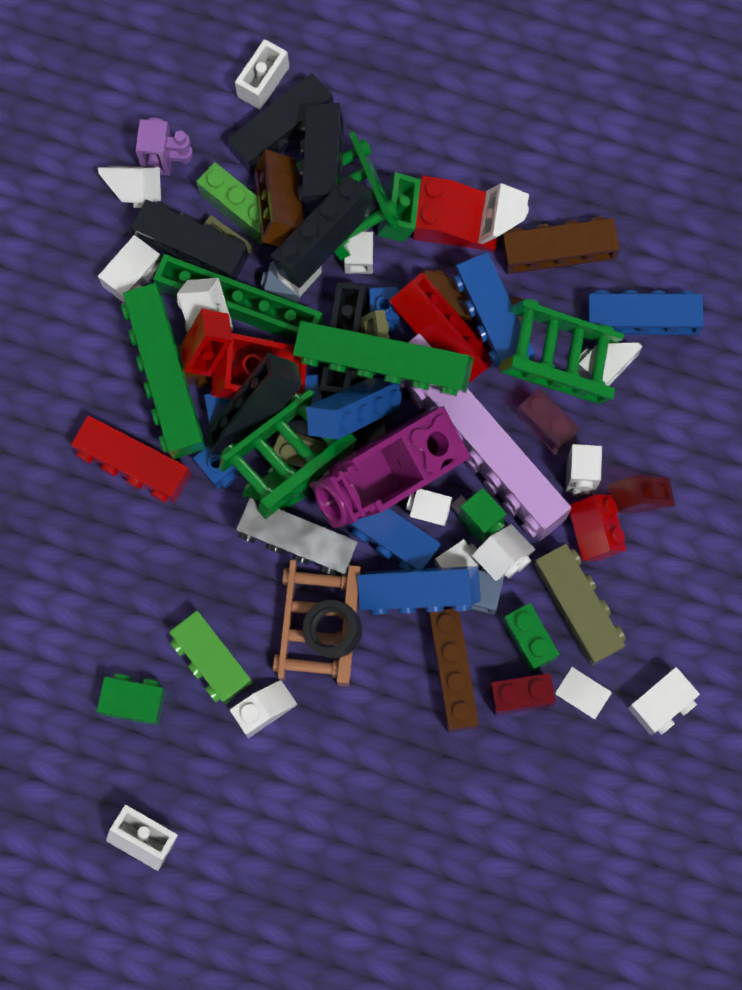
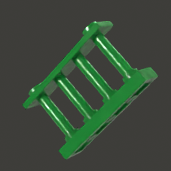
[296,131,400,260]
[499,299,624,405]
[219,389,357,520]

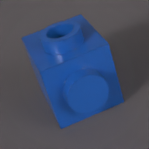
[369,287,399,332]
[193,446,240,490]

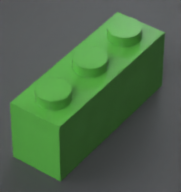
[196,162,264,245]
[169,611,253,705]

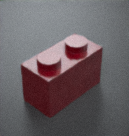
[490,673,556,716]

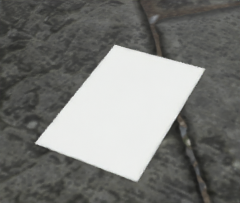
[555,667,612,719]

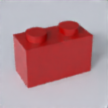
[181,308,233,377]
[570,495,627,561]

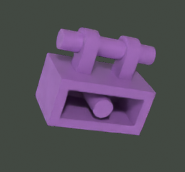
[136,118,193,176]

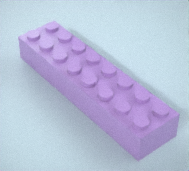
[399,334,572,542]

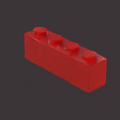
[389,272,491,384]
[71,415,191,504]

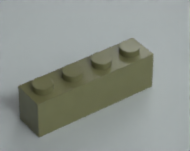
[533,544,626,667]

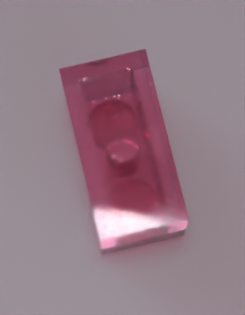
[516,388,580,455]

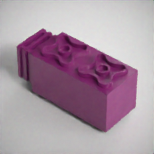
[310,405,471,528]

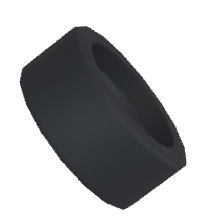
[302,600,362,658]

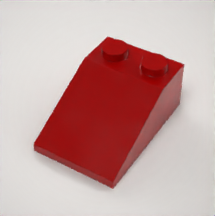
[413,176,498,252]
[211,333,306,404]

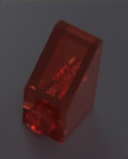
[608,475,675,514]

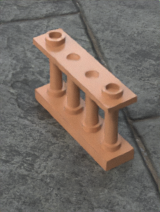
[273,560,361,687]

